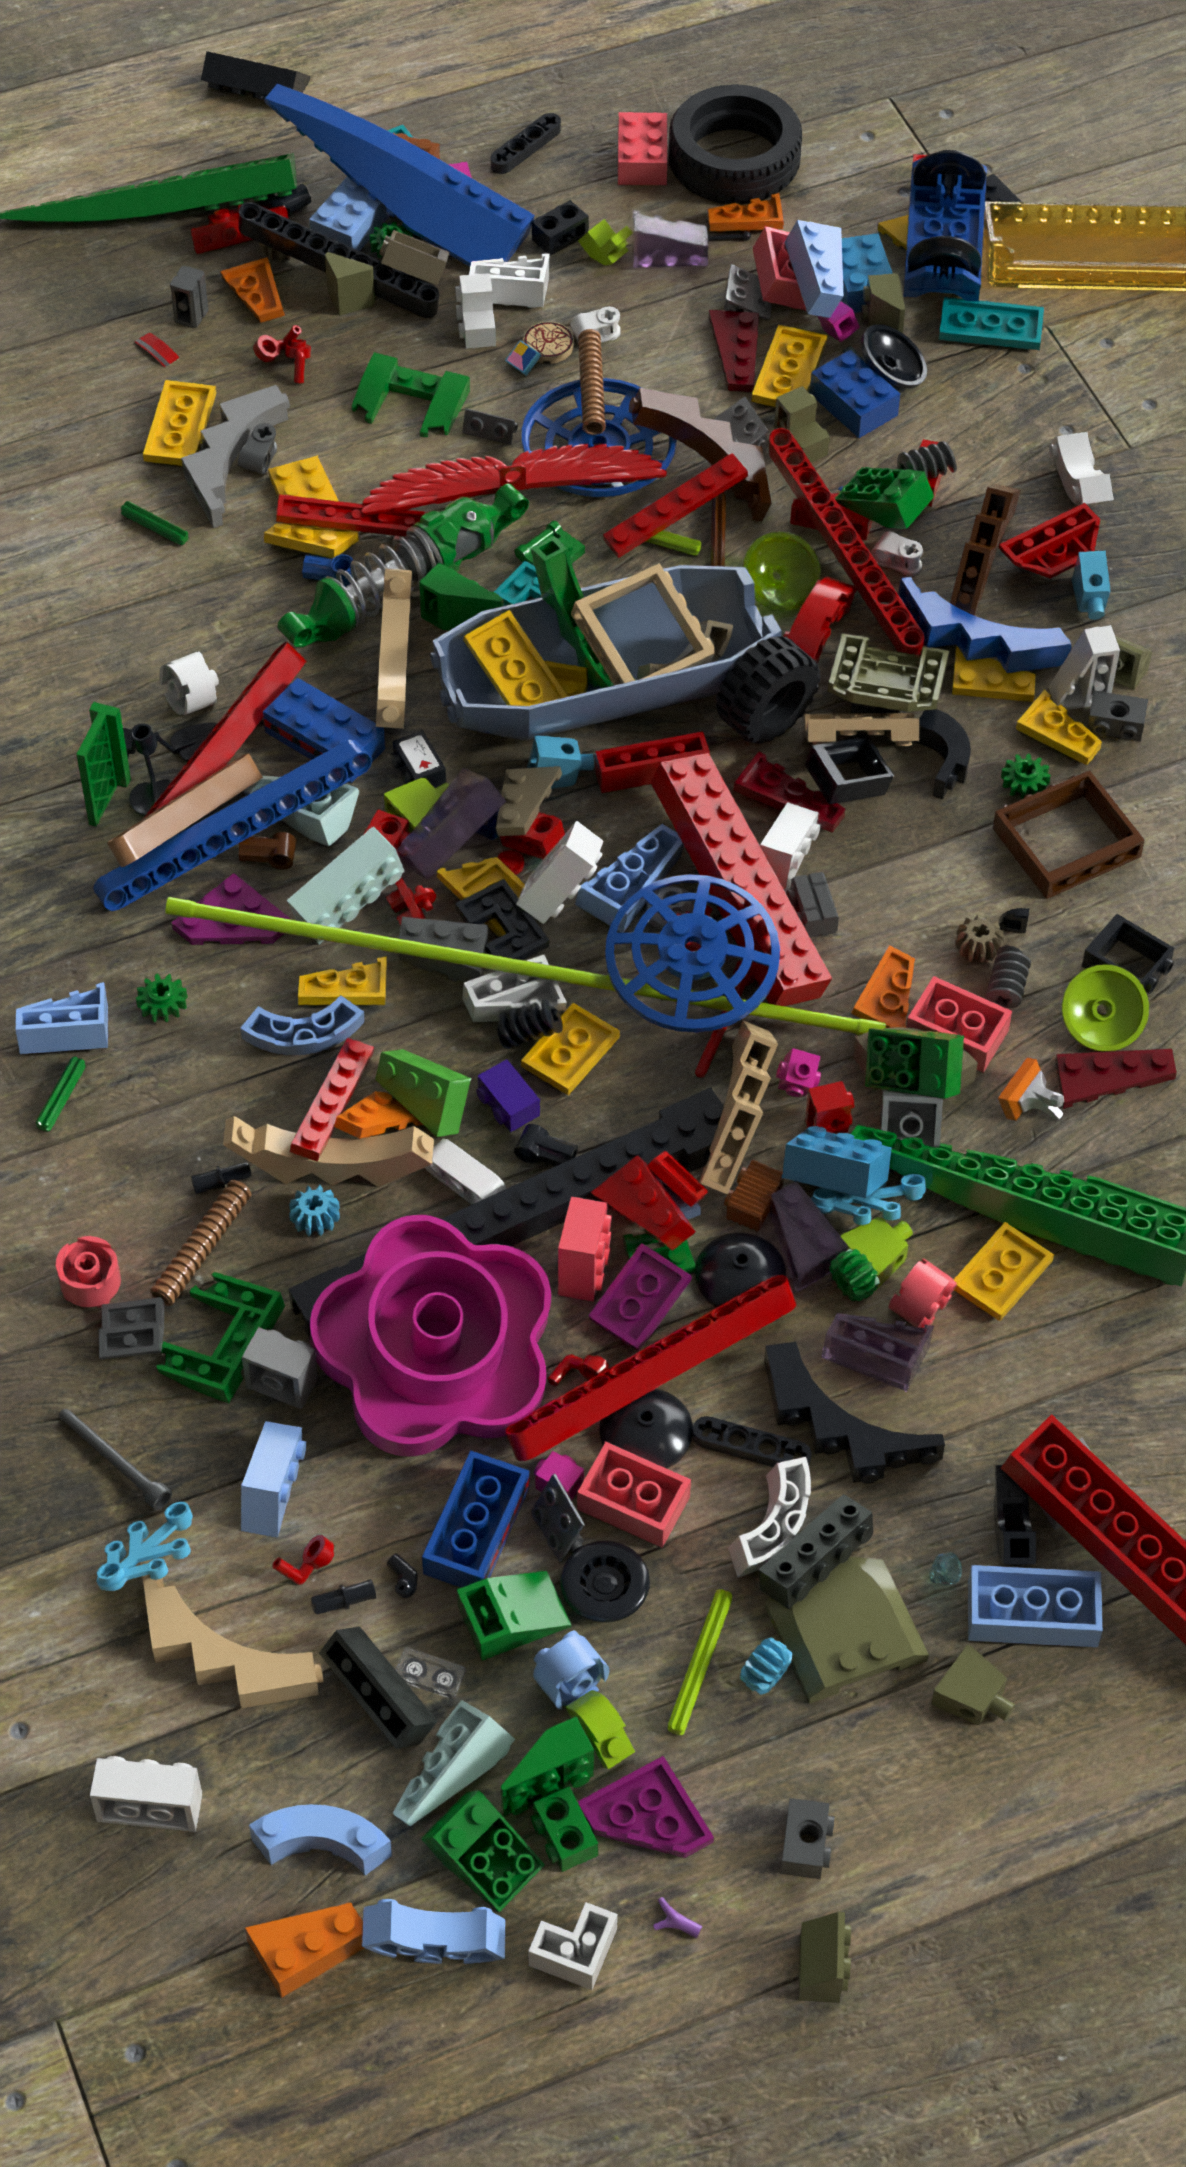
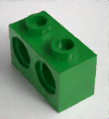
[530,1786,598,1872]

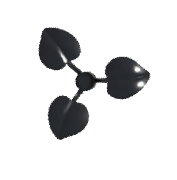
[123,722,217,816]

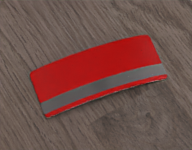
[135,333,179,367]

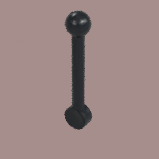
[699,231,751,244]

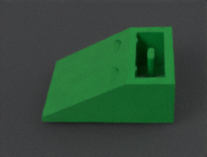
[835,467,934,529]
[419,563,504,631]
[865,1028,964,1099]
[457,1571,571,1661]
[501,1716,594,1817]
[421,1790,545,1912]

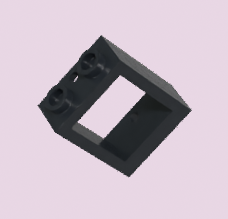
[804,736,894,804]
[1082,914,1175,994]

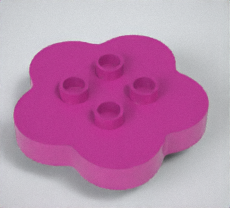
[310,1215,551,1457]

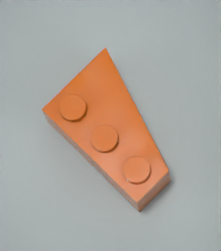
[245,1902,364,1998]

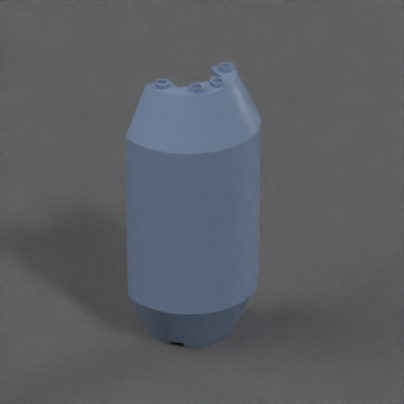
[430,565,782,741]

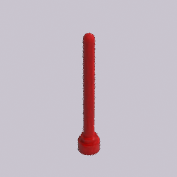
[695,960,755,1078]

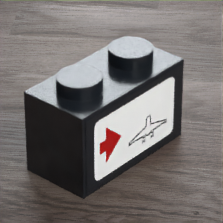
[390,730,446,788]

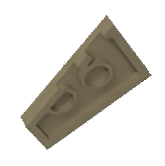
[496,766,562,836]

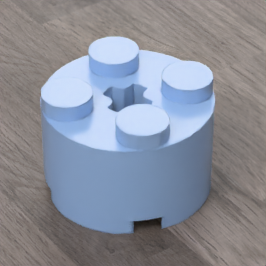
[533,1631,609,1710]

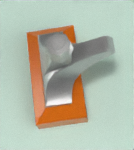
[998,1058,1064,1121]

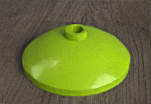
[1062,965,1149,1052]

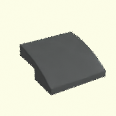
[99,1297,164,1360]

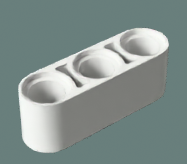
[425,1139,506,1204]

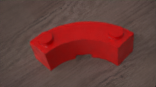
[783,576,858,664]

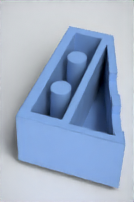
[16,982,108,1054]

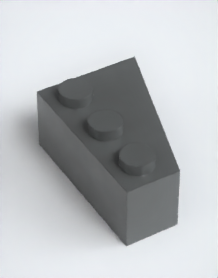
[399,917,488,982]

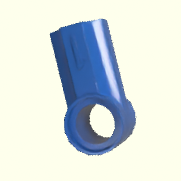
[302,554,356,587]

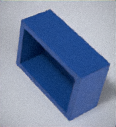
[810,350,900,438]

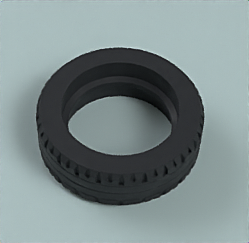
[669,84,802,204]

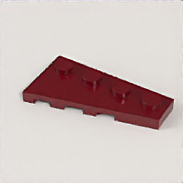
[709,310,759,392]
[733,751,846,833]
[1055,1049,1177,1109]

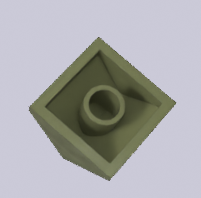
[325,252,375,316]

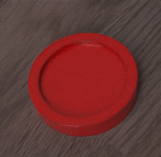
[497,850,524,875]

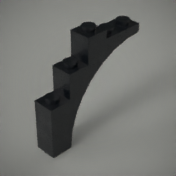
[764,1342,945,1484]

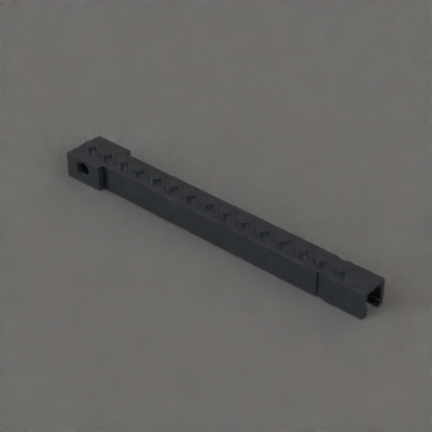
[288,1087,724,1340]

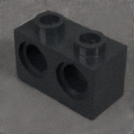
[532,200,589,256]

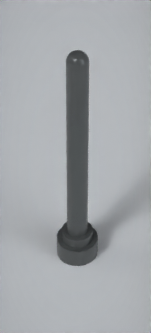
[59,1409,172,1511]

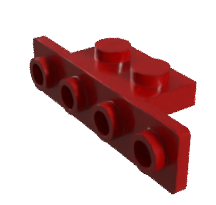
[191,203,288,254]

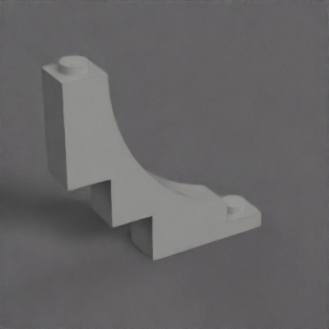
[181,385,290,528]

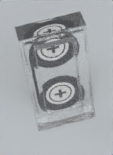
[395,1647,466,1700]

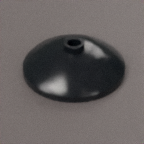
[861,324,927,389]
[695,1233,786,1307]
[599,1388,693,1469]

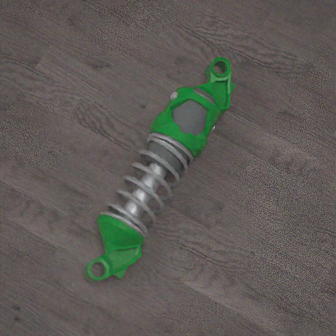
[277,484,529,647]

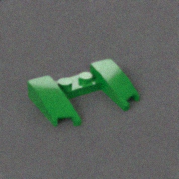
[352,352,470,437]
[157,1272,285,1404]

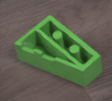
[375,1049,471,1137]

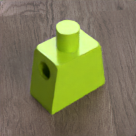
[384,778,454,844]
[837,1217,913,1291]

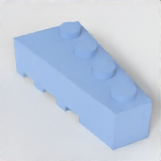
[575,824,684,933]

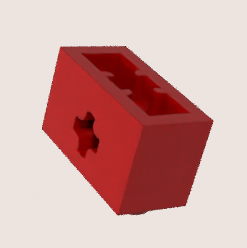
[805,1081,855,1134]

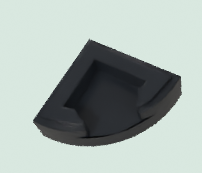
[998,908,1030,933]

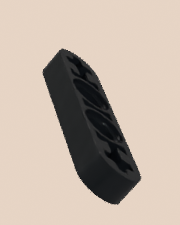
[490,113,561,174]
[693,1416,811,1467]

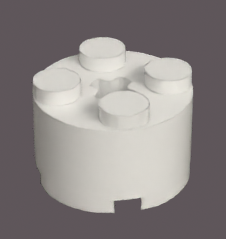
[160,652,219,715]

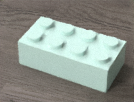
[287,826,405,944]

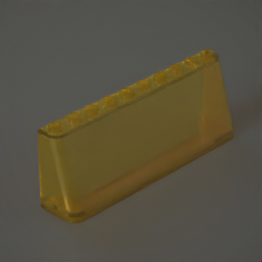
[984,201,1186,291]

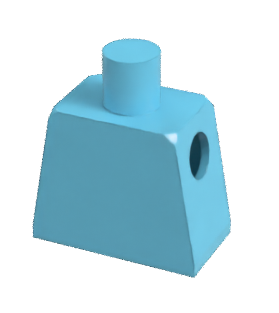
[1072,551,1110,620]
[527,735,594,789]

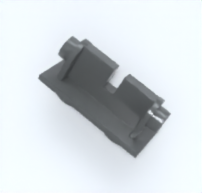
[462,408,518,445]

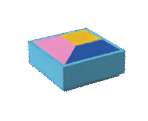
[505,340,541,376]

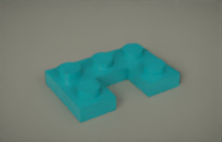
[494,561,541,606]

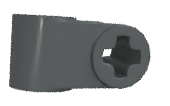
[238,423,277,475]

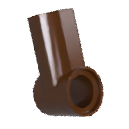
[239,832,297,870]

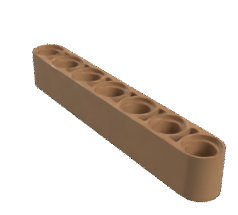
[107,753,263,868]

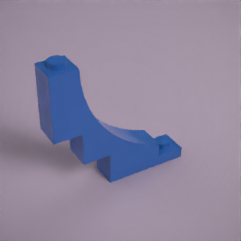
[898,577,1071,673]

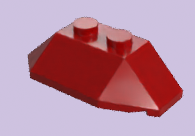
[999,503,1101,579]

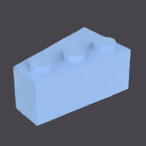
[241,1421,306,1538]

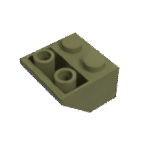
[798,1912,851,2003]

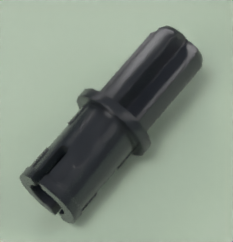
[191,1162,252,1194]
[311,1579,376,1615]

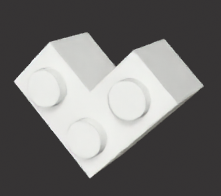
[455,273,496,349]
[528,1902,618,1990]

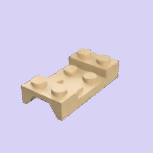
[804,713,919,746]

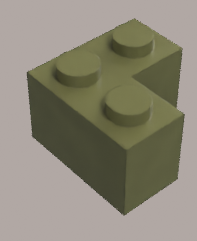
[774,386,830,462]

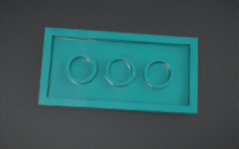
[939,297,1044,350]

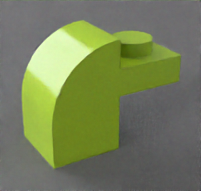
[578,219,633,266]
[565,1690,635,1769]

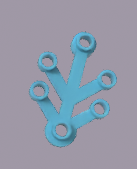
[810,1174,926,1225]
[97,1502,193,1591]

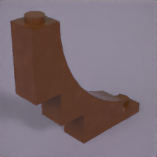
[629,388,772,521]
[950,484,1021,616]

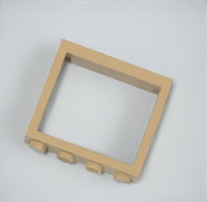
[571,563,715,686]

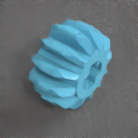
[289,1185,340,1236]
[740,1637,792,1695]

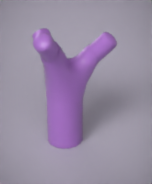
[653,1897,702,1938]

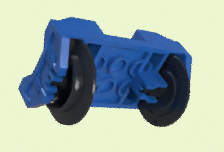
[903,150,987,301]

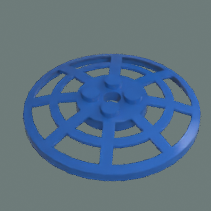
[522,378,677,497]
[605,874,780,1033]

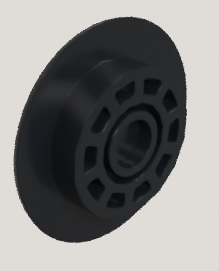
[560,1541,650,1623]

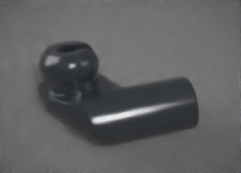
[387,1553,418,1598]

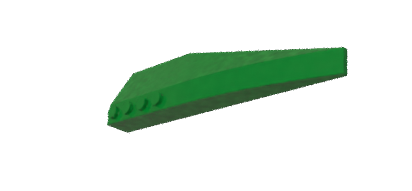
[0,153,297,221]
[851,1125,1186,1287]

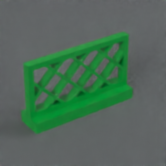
[76,702,131,827]

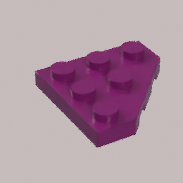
[171,873,292,945]
[578,1756,714,1858]

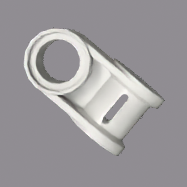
[570,306,621,343]
[871,531,923,576]

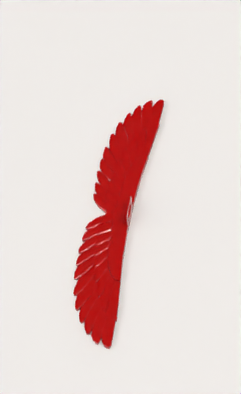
[361,444,667,516]

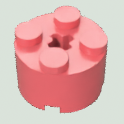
[56,1236,121,1308]
[888,1258,957,1332]

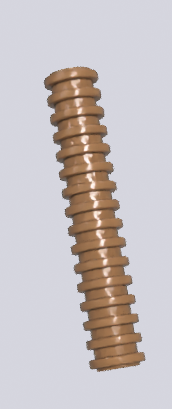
[578,329,606,435]
[150,1180,252,1306]

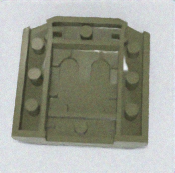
[828,633,949,712]
[765,1557,929,1704]

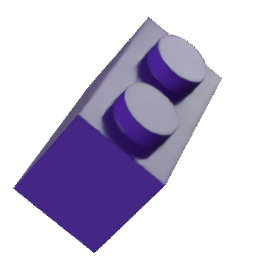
[476,1059,540,1132]

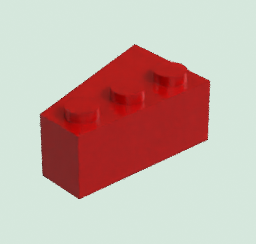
[591,1155,696,1251]

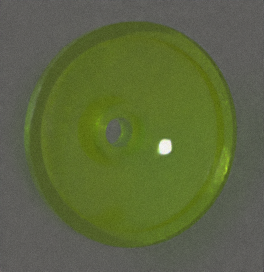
[743,532,821,611]

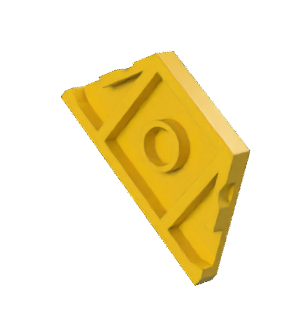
[437,857,525,937]

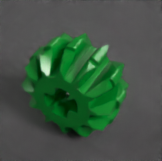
[829,1249,880,1302]

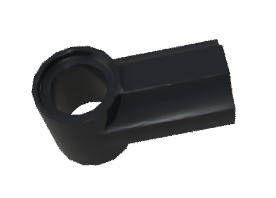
[259,183,311,218]
[514,1124,578,1166]

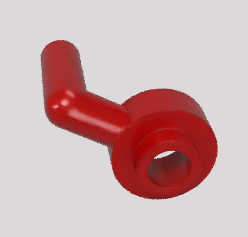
[253,325,302,362]
[285,339,311,383]
[547,1354,609,1386]
[272,1535,334,1585]

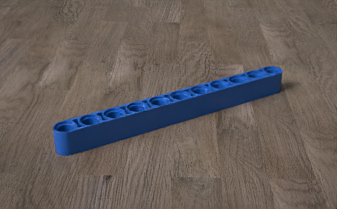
[93,740,372,911]

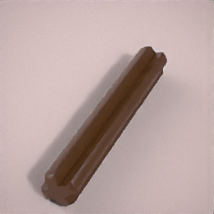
[711,492,726,567]

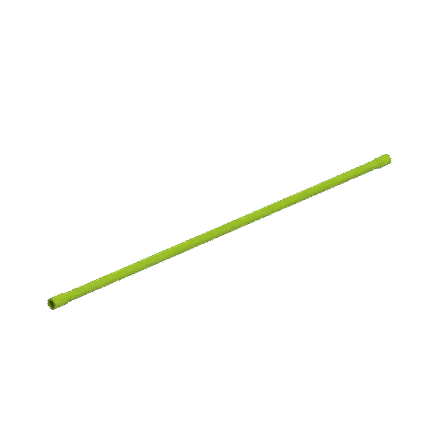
[165,897,886,1036]

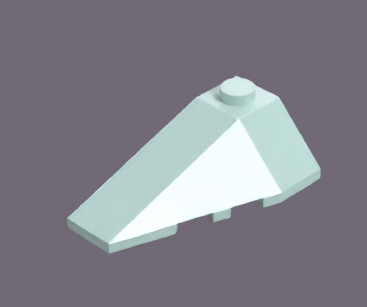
[244,776,359,846]
[392,1700,515,1826]

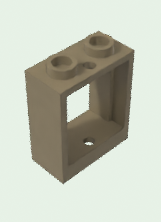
[379,230,450,285]

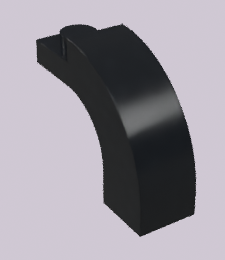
[914,709,971,799]
[994,1465,1036,1564]

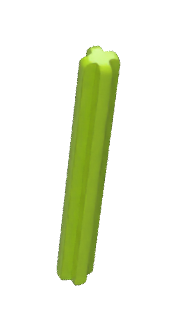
[667,1589,732,1736]

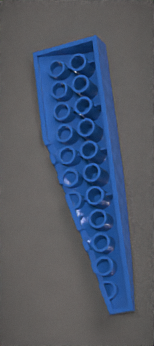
[264,84,535,267]

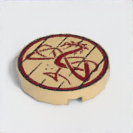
[523,322,574,364]

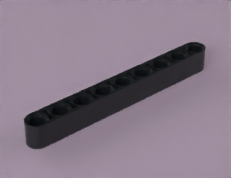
[238,203,440,318]

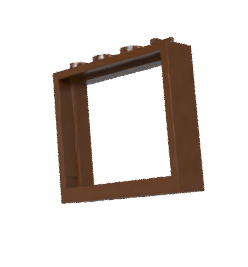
[993,770,1145,899]

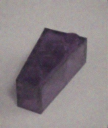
[397,768,506,880]

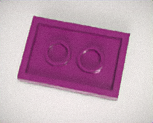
[588,1243,692,1352]

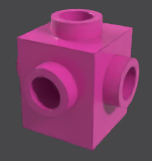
[776,1048,821,1097]

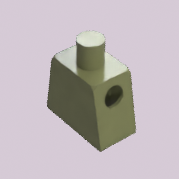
[931,1644,1015,1725]

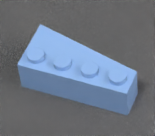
[785,220,843,318]

